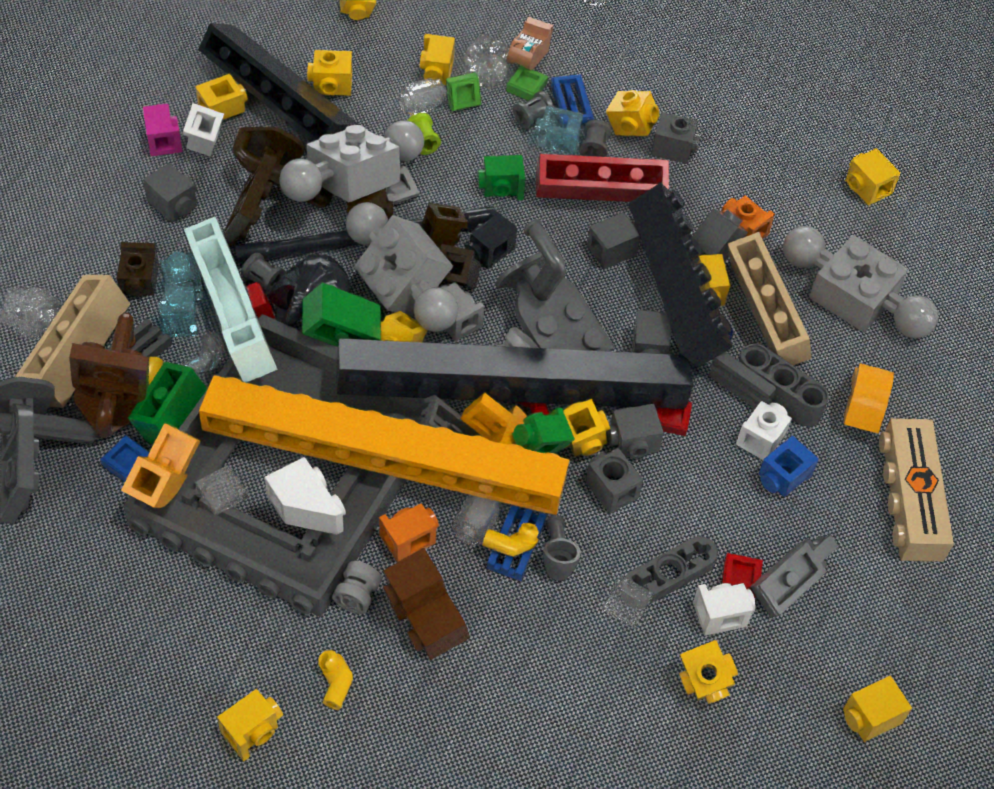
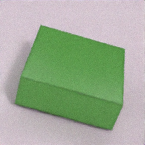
[506,65,548,101]
[446,72,481,111]

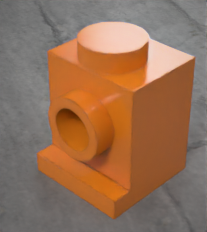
[721,195,775,239]
[379,503,439,562]

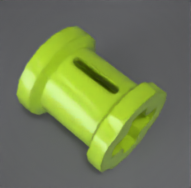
[407,113,441,155]

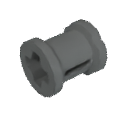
[513,91,554,130]
[579,119,612,157]
[241,253,286,295]

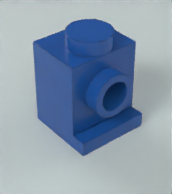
[758,436,819,497]

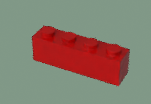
[536,154,669,202]

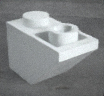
[265,457,346,535]

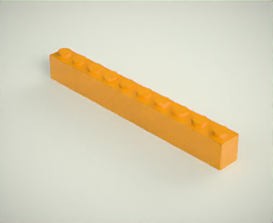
[199,375,570,515]

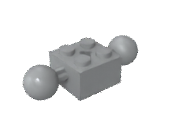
[279,120,424,202]
[346,202,458,332]
[783,226,938,338]

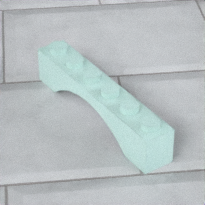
[184,217,278,383]

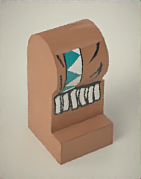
[507,17,554,70]

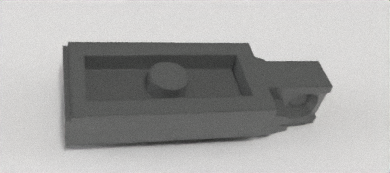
[750,534,839,617]

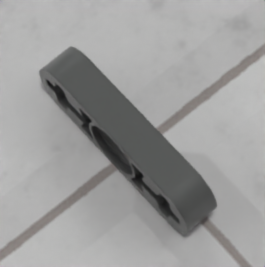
[621,536,718,608]

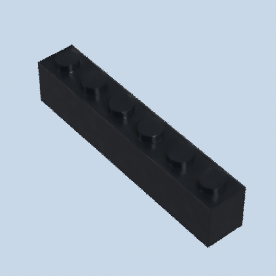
[198,23,359,142]
[628,182,733,367]

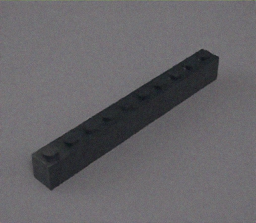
[336,339,694,409]

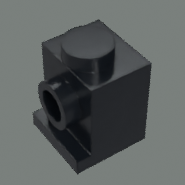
[465,209,517,269]

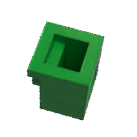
[477,155,525,200]
[512,408,575,454]

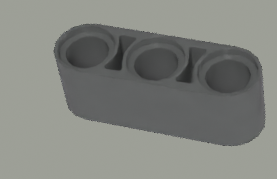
[738,343,829,427]

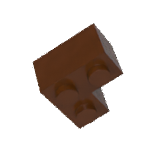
[383,548,470,661]

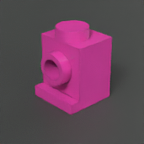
[143,104,183,156]

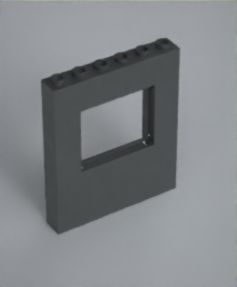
[123,314,447,617]

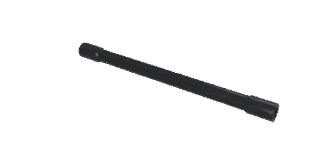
[234,206,495,265]

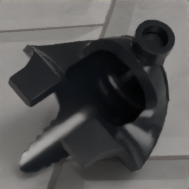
[269,254,351,327]

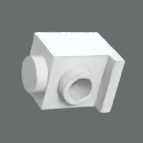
[183,103,224,157]
[736,401,792,460]
[693,583,755,636]

